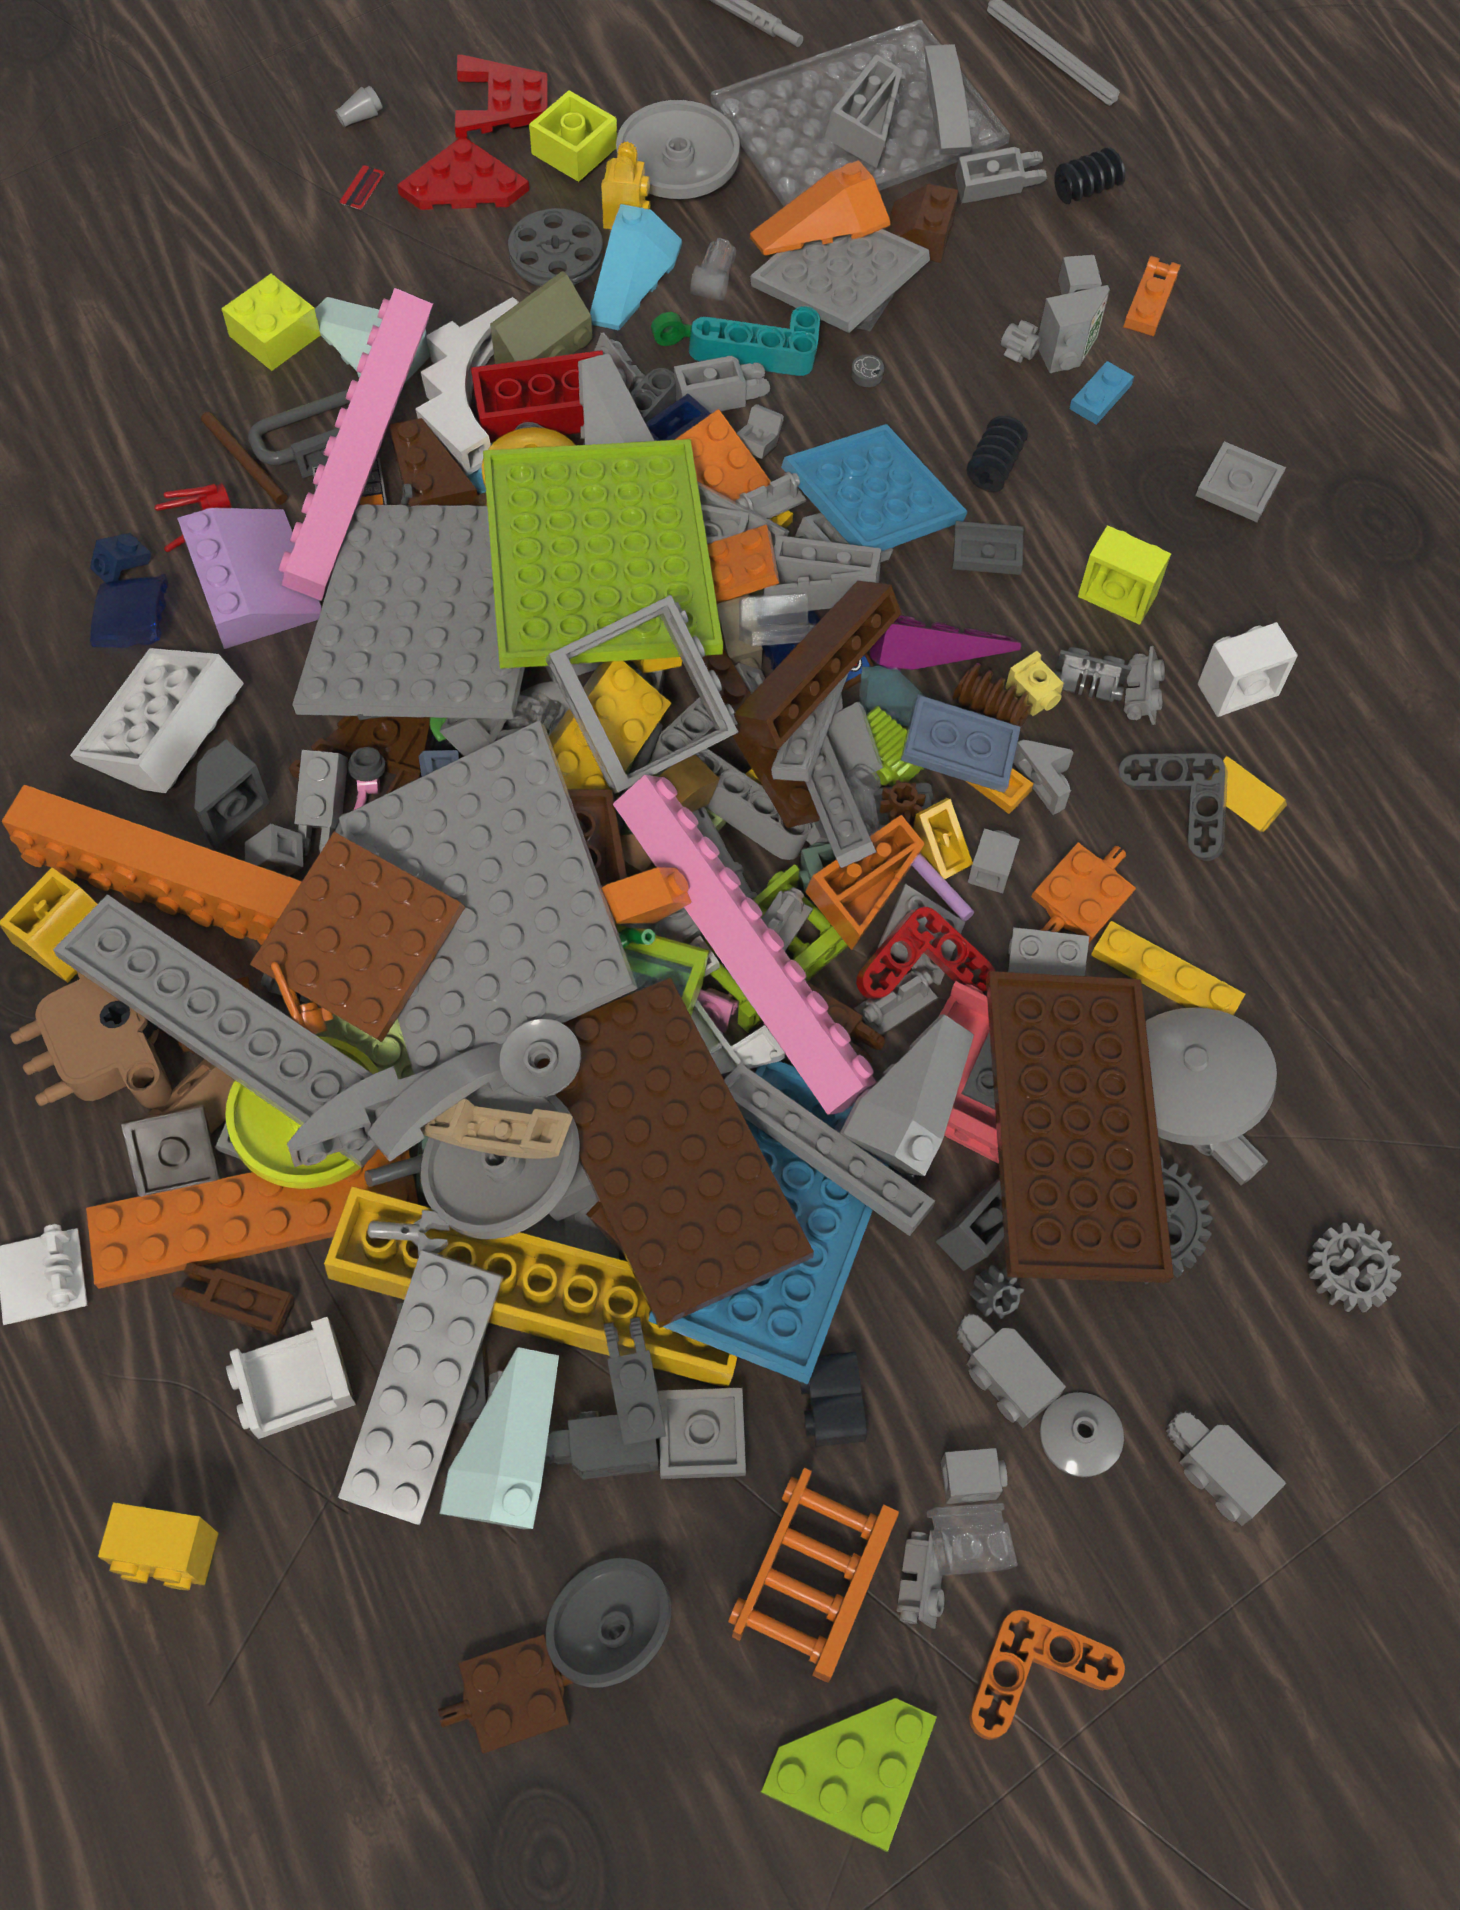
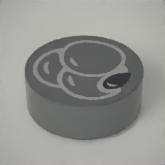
[851,354,884,387]

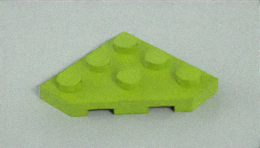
[761,1698,937,1852]

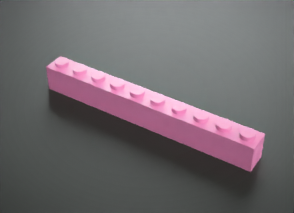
[279,288,433,601]
[613,775,877,1115]

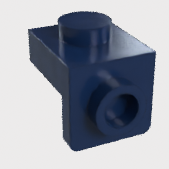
[90,533,151,587]

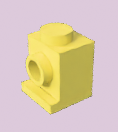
[1005,651,1064,716]

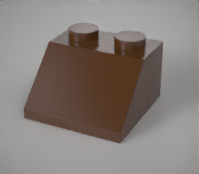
[886,184,958,263]

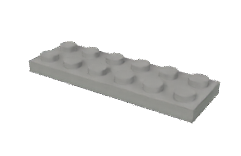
[338,1249,504,1525]

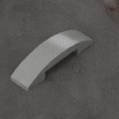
[367,1043,506,1161]

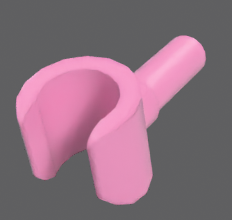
[354,778,380,810]

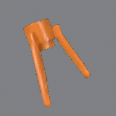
[271,962,334,1034]

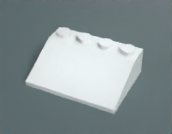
[70,648,244,793]

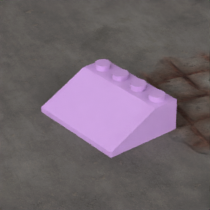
[177,508,322,649]

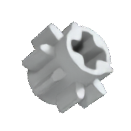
[1001,320,1041,363]

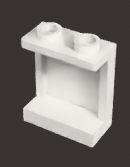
[226,1317,356,1439]

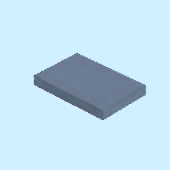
[900,695,1021,793]

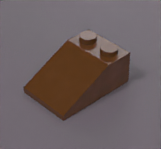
[567,789,627,911]

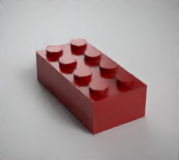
[471,350,603,443]

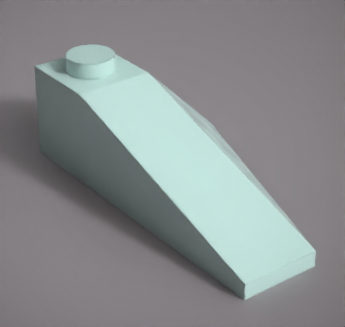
[315,297,430,384]
[439,1347,559,1529]

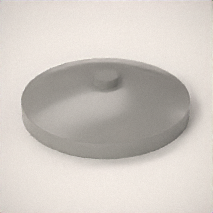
[616,100,740,199]
[1146,1008,1277,1145]
[421,1083,580,1239]

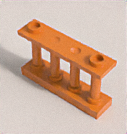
[728,1468,899,1683]

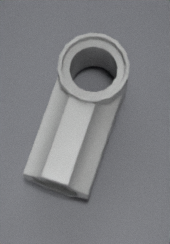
[1193,1135,1268,1186]

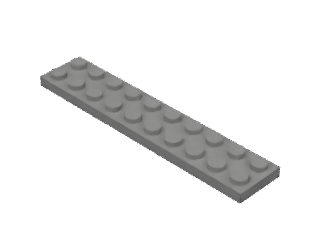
[53,895,379,1168]

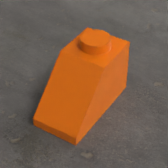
[601,867,692,924]

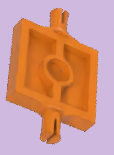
[1031,842,1136,943]

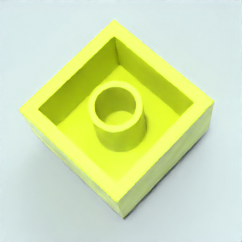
[529,90,617,182]
[221,274,321,371]
[1078,525,1171,625]

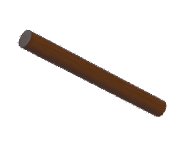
[201,412,288,505]

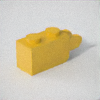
[601,141,650,229]

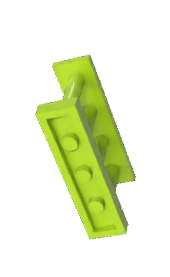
[704,864,848,1033]

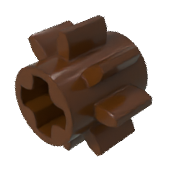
[879,780,926,823]

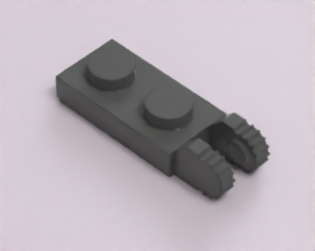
[604,1317,666,1445]

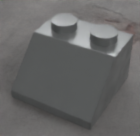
[194,739,270,849]

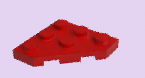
[397,137,529,210]

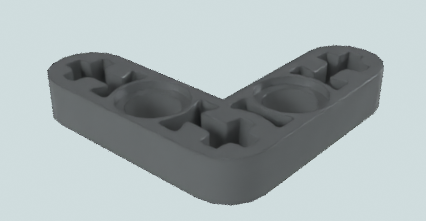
[1119,753,1228,861]

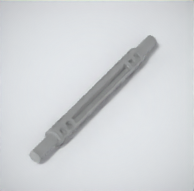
[709,0,803,47]

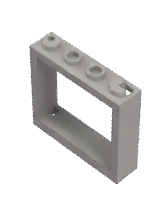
[545,595,738,794]

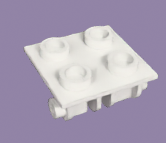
[0,1224,88,1325]

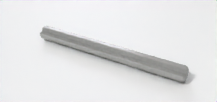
[987,0,1120,106]

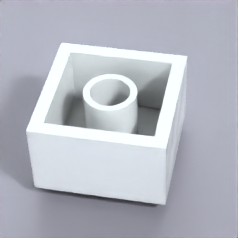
[1198,622,1298,717]

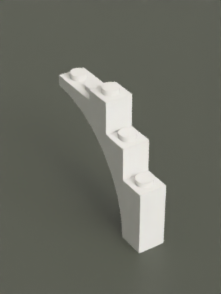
[415,297,519,476]

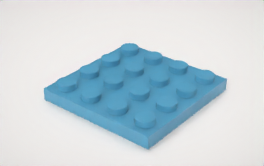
[781,424,968,551]

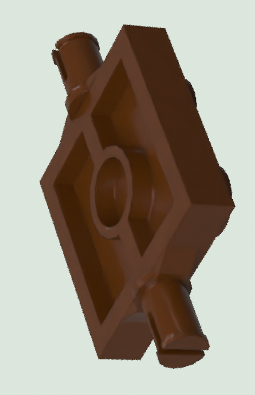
[438,1634,573,1754]

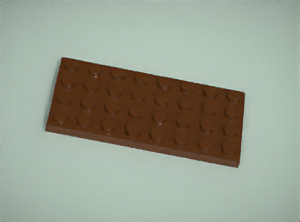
[986,971,1174,1283]
[537,977,814,1328]

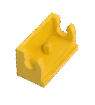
[1207,756,1287,832]

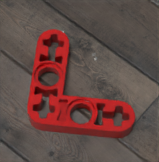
[856,907,995,999]

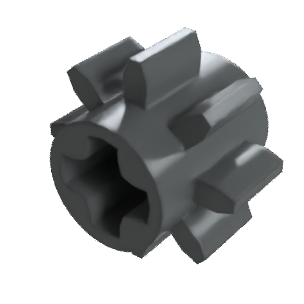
[969,1265,1024,1319]

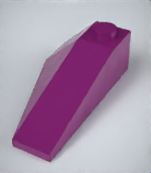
[870,615,1021,673]

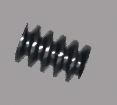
[1054,147,1126,204]
[966,416,1028,493]

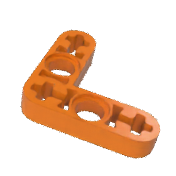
[969,1610,1125,1740]

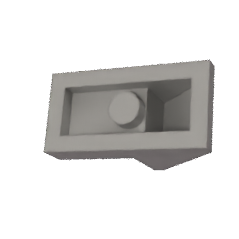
[1013,739,1073,815]

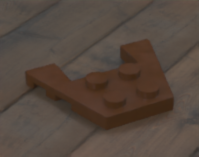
[288,716,433,795]

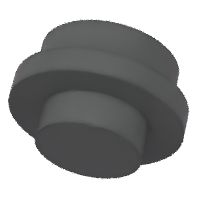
[348,747,386,781]

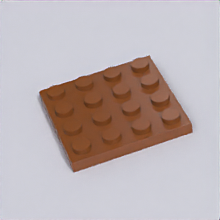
[250,832,465,1042]

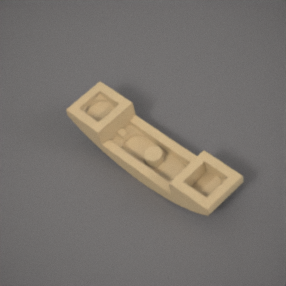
[420,1099,573,1159]

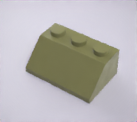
[490,271,593,364]

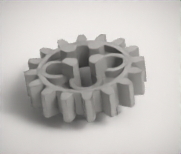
[1308,1222,1401,1313]

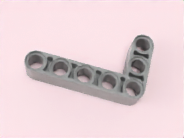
[651,697,811,860]

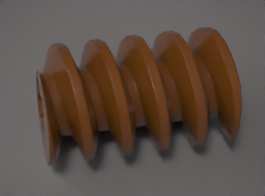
[953,663,1033,727]

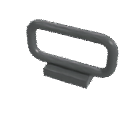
[248,390,350,478]

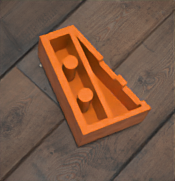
[805,815,925,950]

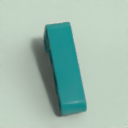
[689,306,820,376]

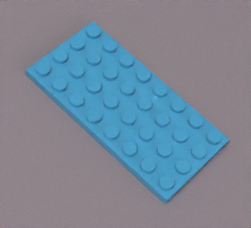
[648,1061,889,1384]

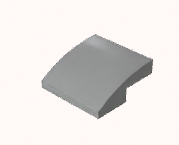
[827,702,883,791]

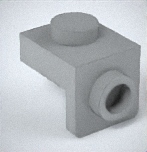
[737,404,784,459]

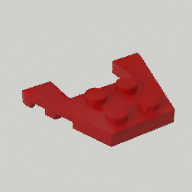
[455,55,548,138]

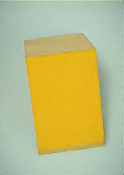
[913,798,973,879]

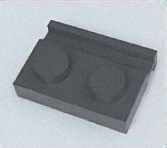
[952,521,1024,575]

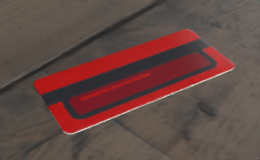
[340,165,385,209]

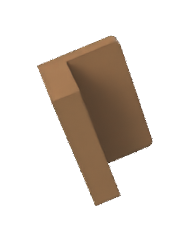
[148,1059,235,1134]

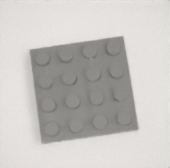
[750,229,930,333]

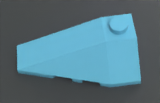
[590,204,682,330]

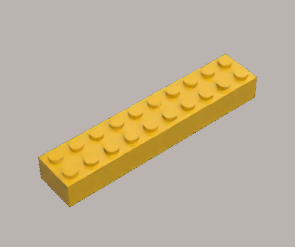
[324,1187,737,1388]

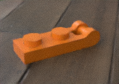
[1123,256,1181,336]

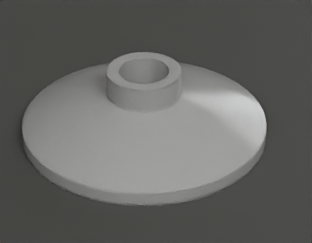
[499,1019,581,1098]
[1040,1392,1124,1477]

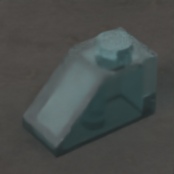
[858,666,926,726]

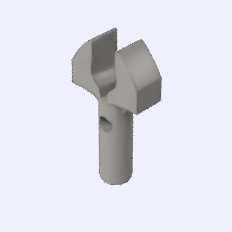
[367,1210,449,1256]

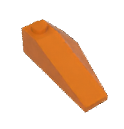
[750,160,890,255]

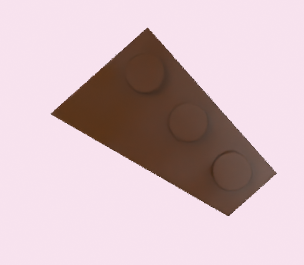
[389,418,479,507]

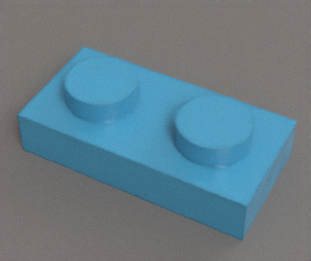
[1069,361,1134,425]

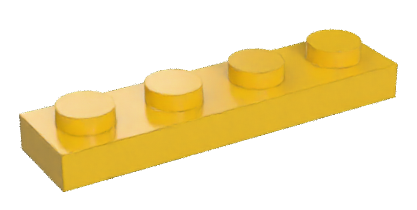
[1091,921,1246,1016]

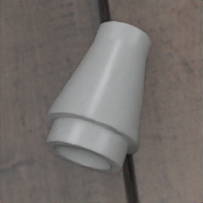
[335,86,382,128]

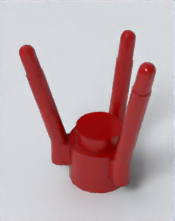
[154,483,231,552]

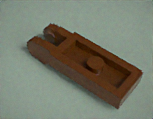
[173,1263,295,1336]

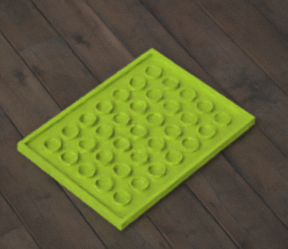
[483,439,723,669]

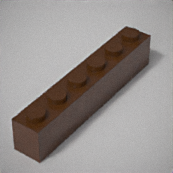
[733,581,902,750]

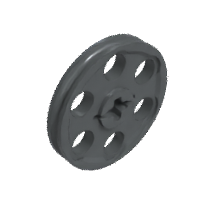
[508,208,603,286]

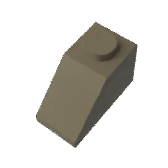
[717,595,762,669]

